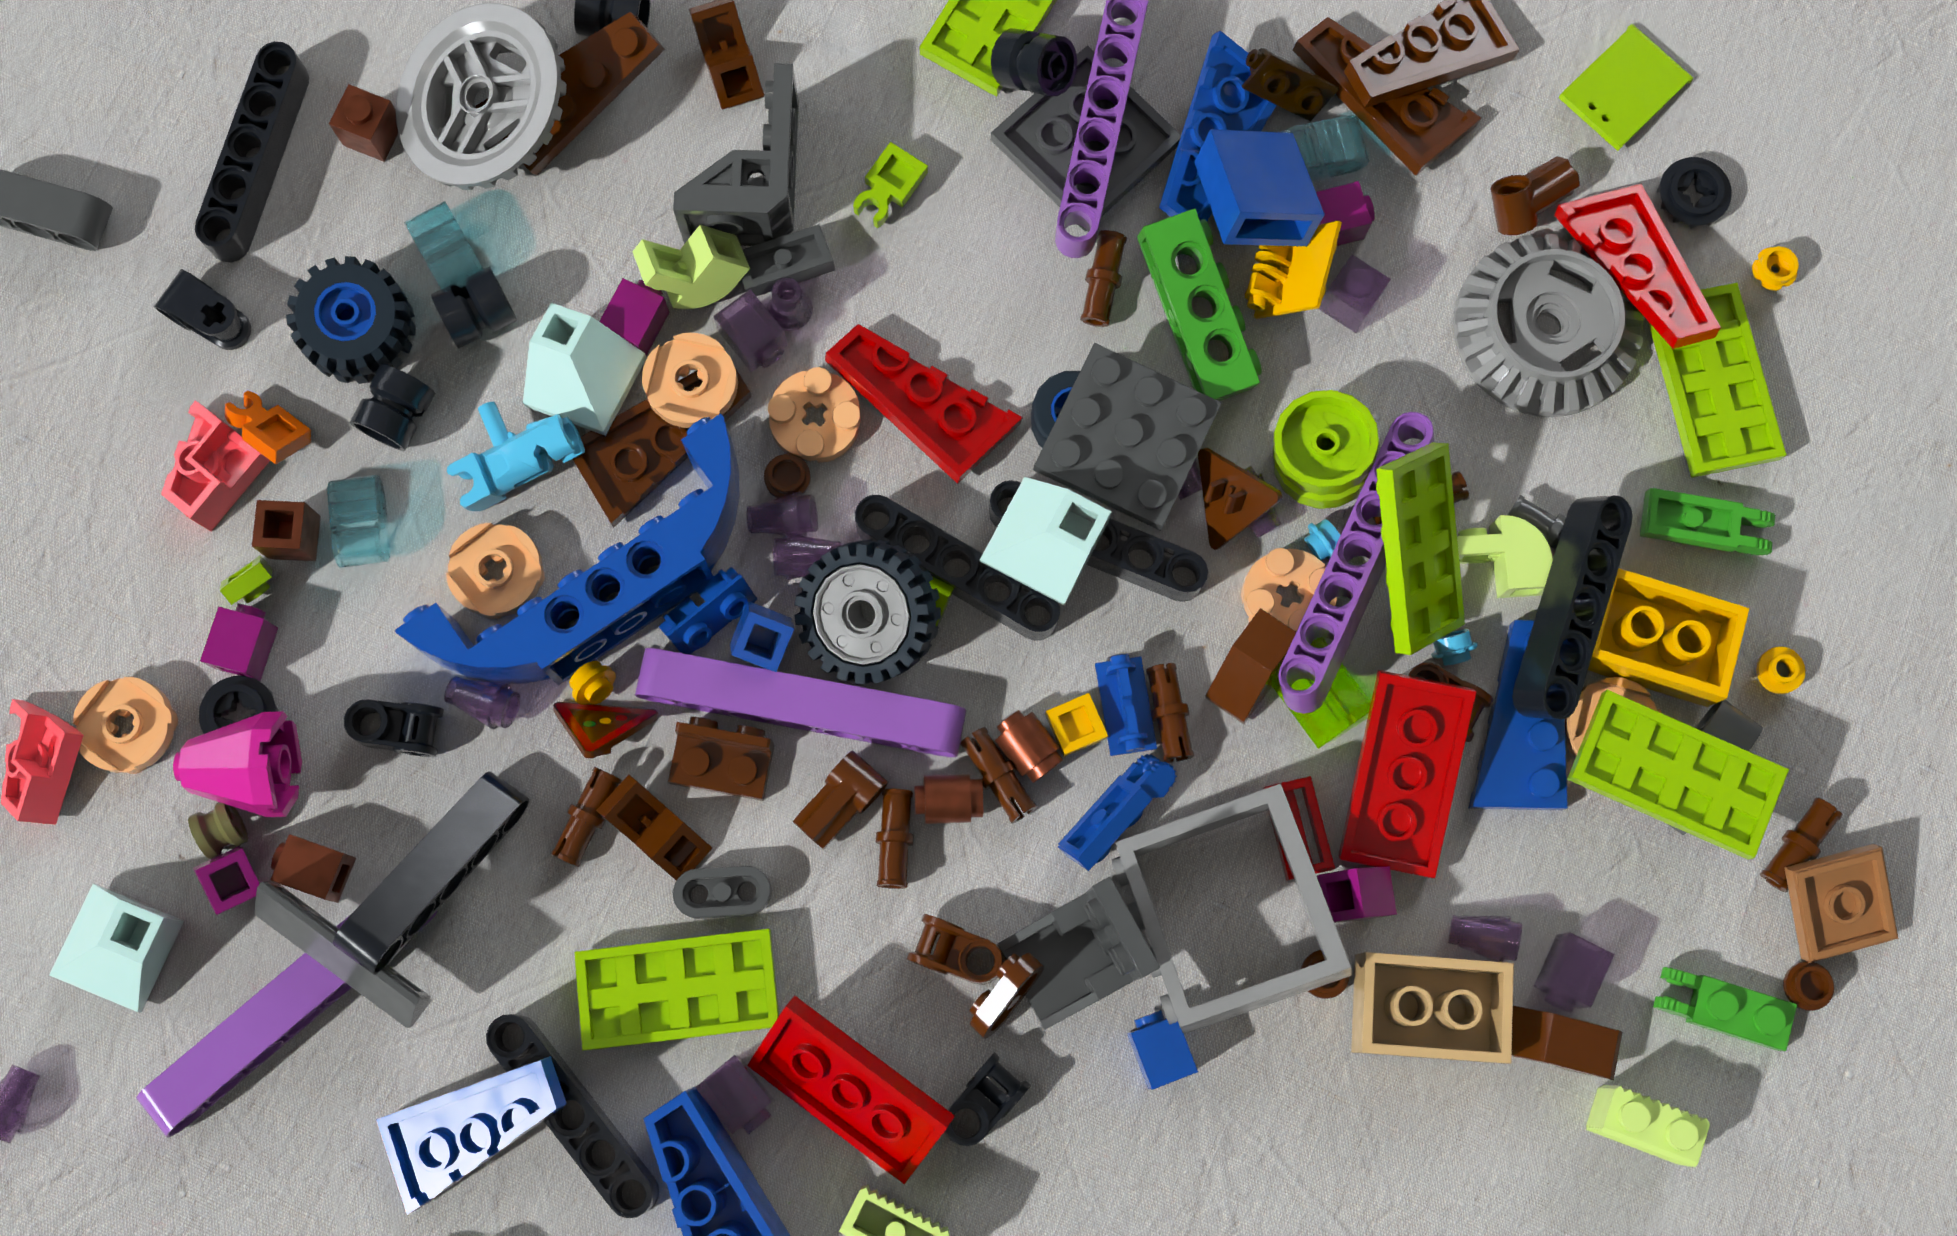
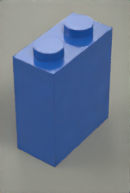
[1194,129,1325,247]

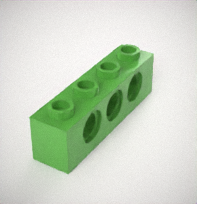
[1137,209,1262,401]

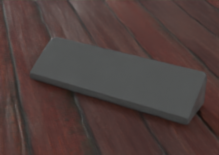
[254,881,432,1028]

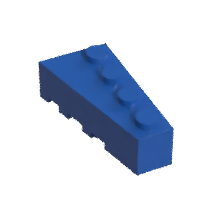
[643,1085,790,1236]

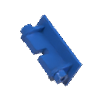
[658,567,758,655]
[1095,654,1157,756]

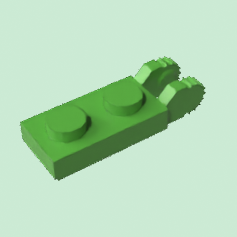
[1640,488,1776,556]
[1653,967,1797,1051]

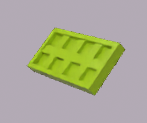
[919,0,1057,97]
[1648,282,1787,478]
[1376,442,1465,655]
[1567,689,1789,860]
[574,929,779,1051]

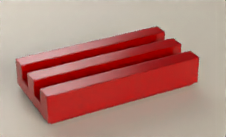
[1263,776,1335,881]

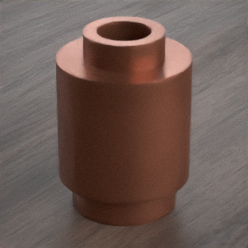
[995,710,1063,783]
[914,774,983,824]

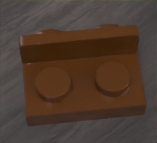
[668,717,775,801]

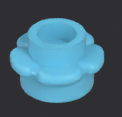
[1305,519,1341,561]
[1431,629,1478,666]

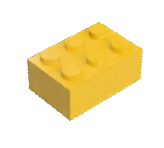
[1588,568,1750,707]

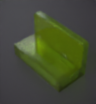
[1272,637,1371,749]

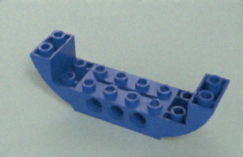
[395,413,740,685]

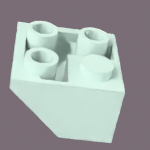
[523,303,647,436]
[980,477,1112,605]
[49,884,184,1012]

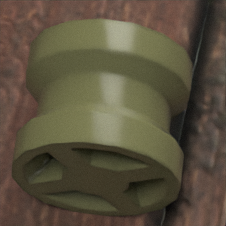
[188,802,249,859]

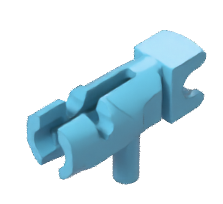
[447,402,585,512]

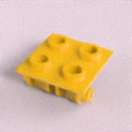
[1245,221,1342,319]

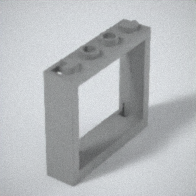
[1112,783,1352,1034]

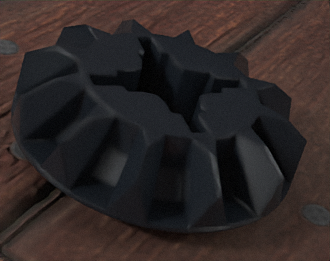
[1656,157,1732,229]
[199,676,279,734]

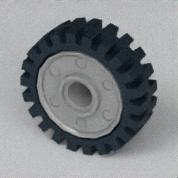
[794,539,941,684]

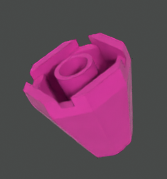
[173,711,302,817]

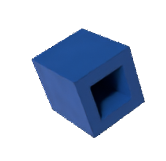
[730,601,795,672]
[1127,1010,1198,1090]

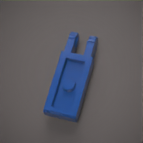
[1058,754,1177,871]

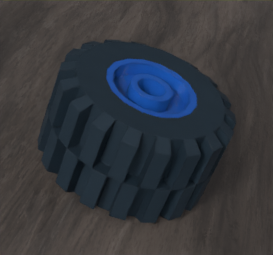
[286,256,416,384]

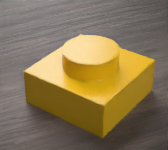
[1045,693,1108,757]

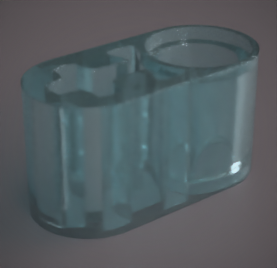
[1281,115,1370,181]
[404,201,483,289]
[327,475,390,568]

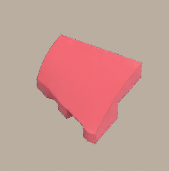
[161,400,270,532]
[1,699,84,825]

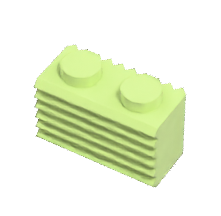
[1586,1085,1710,1167]
[839,1184,950,1236]

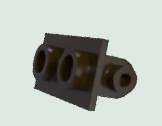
[1242,48,1339,122]

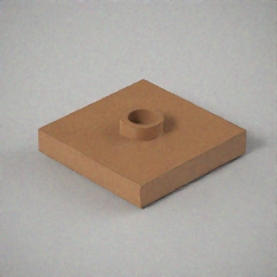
[1784,844,1899,963]

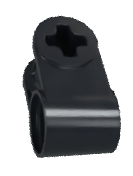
[154,269,251,350]
[344,699,444,757]
[944,1052,1031,1146]

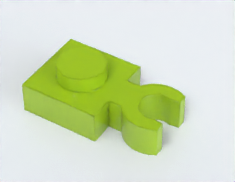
[853,142,928,228]

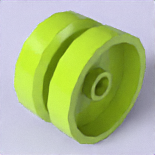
[1273,390,1379,509]

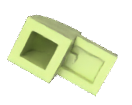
[632,225,750,309]
[1457,515,1553,598]

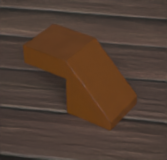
[689,0,764,110]
[1205,608,1296,724]
[596,774,712,881]
[1512,1006,1623,1080]

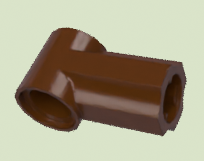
[1490,156,1580,236]
[792,750,889,850]

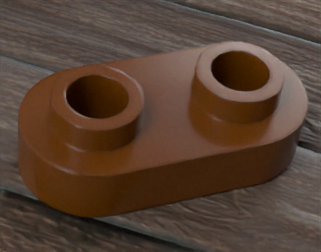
[969,952,1044,1039]

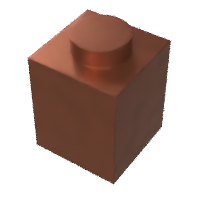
[329,84,398,162]
[252,500,321,561]
[270,834,356,903]

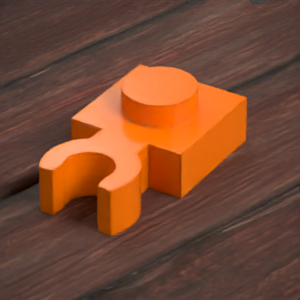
[225,391,312,465]

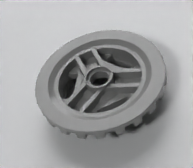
[396,3,567,190]
[1453,234,1644,417]

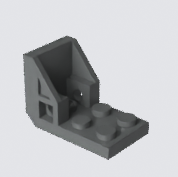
[673,63,799,246]
[997,876,1161,1030]

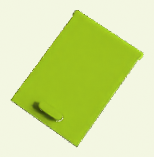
[1558,24,1693,151]

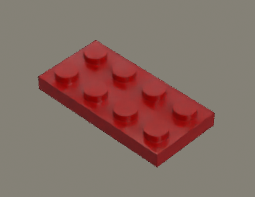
[1338,670,1476,879]
[747,995,955,1185]

